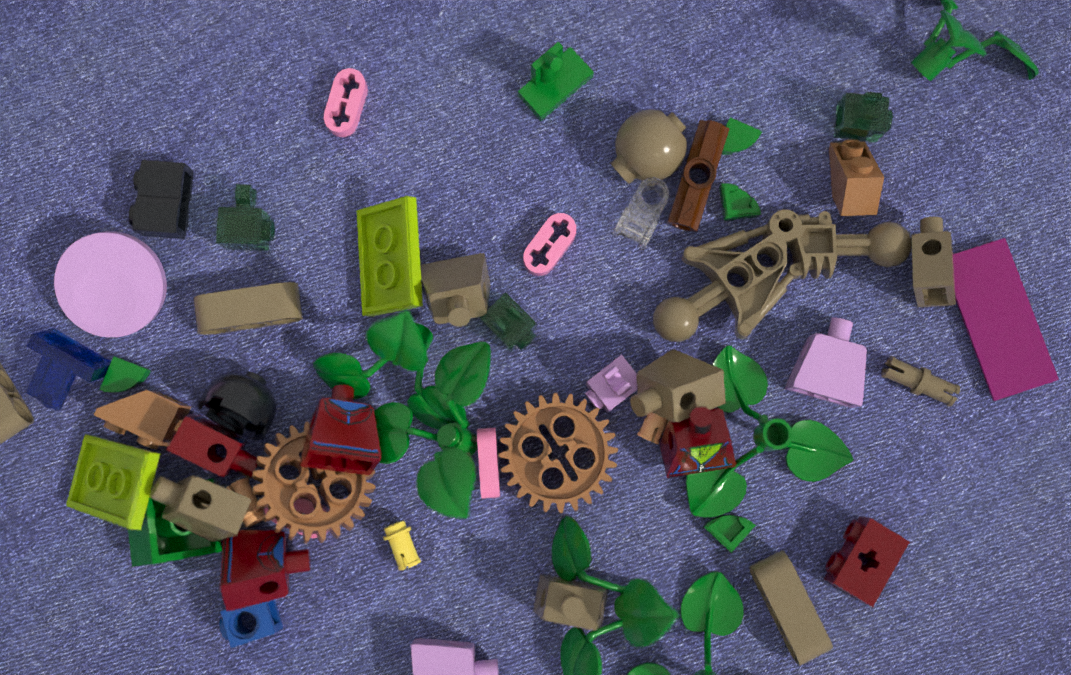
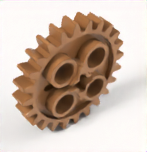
[498,393,618,513]
[252,422,376,544]

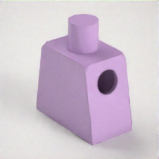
[785,318,867,408]
[411,638,499,675]

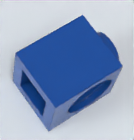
[219,600,283,648]

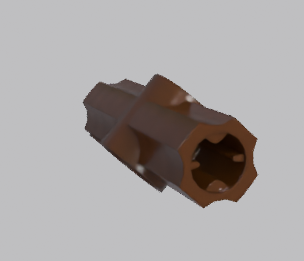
[667,120,730,232]

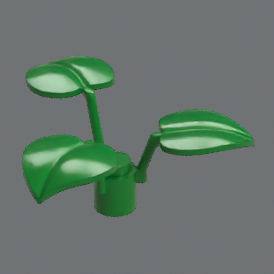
[911,0,1039,81]
[313,309,470,430]
[374,341,491,519]
[685,345,853,518]
[551,515,679,675]
[627,571,744,675]

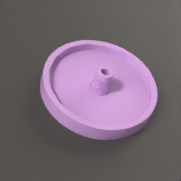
[54,231,167,337]

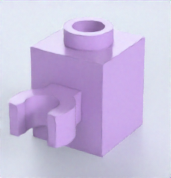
[585,355,637,413]

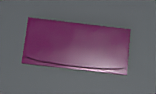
[953,238,1059,401]

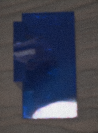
[26,328,111,411]

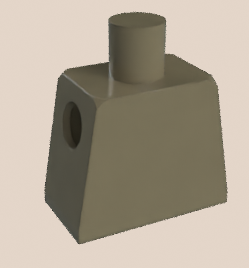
[911,217,956,307]
[420,253,491,327]
[630,349,725,422]
[149,476,252,542]
[533,573,609,630]

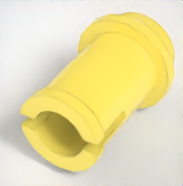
[383,520,421,571]

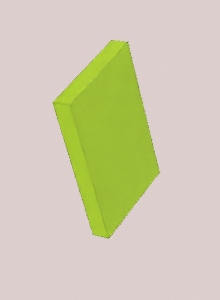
[356,196,423,317]
[66,434,160,530]

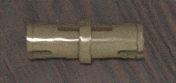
[881,356,960,407]

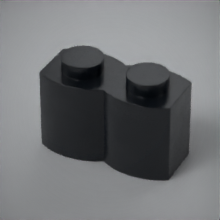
[129,160,193,239]

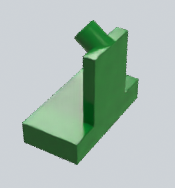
[518,42,594,121]

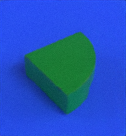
[722,117,762,155]
[719,183,761,221]
[99,356,151,393]
[702,515,756,553]

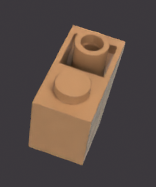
[829,139,884,216]
[94,390,191,450]

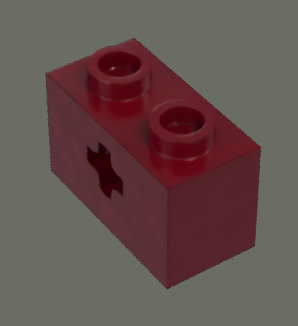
[824,516,910,607]

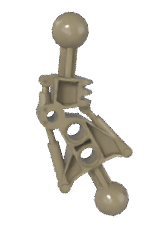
[653,209,912,342]

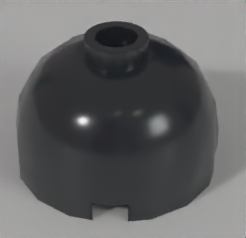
[197,372,276,440]

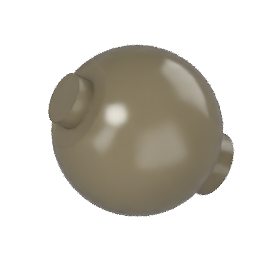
[611,109,687,184]

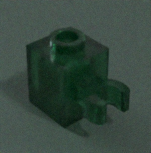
[834,92,893,142]
[216,184,275,251]
[480,292,537,353]

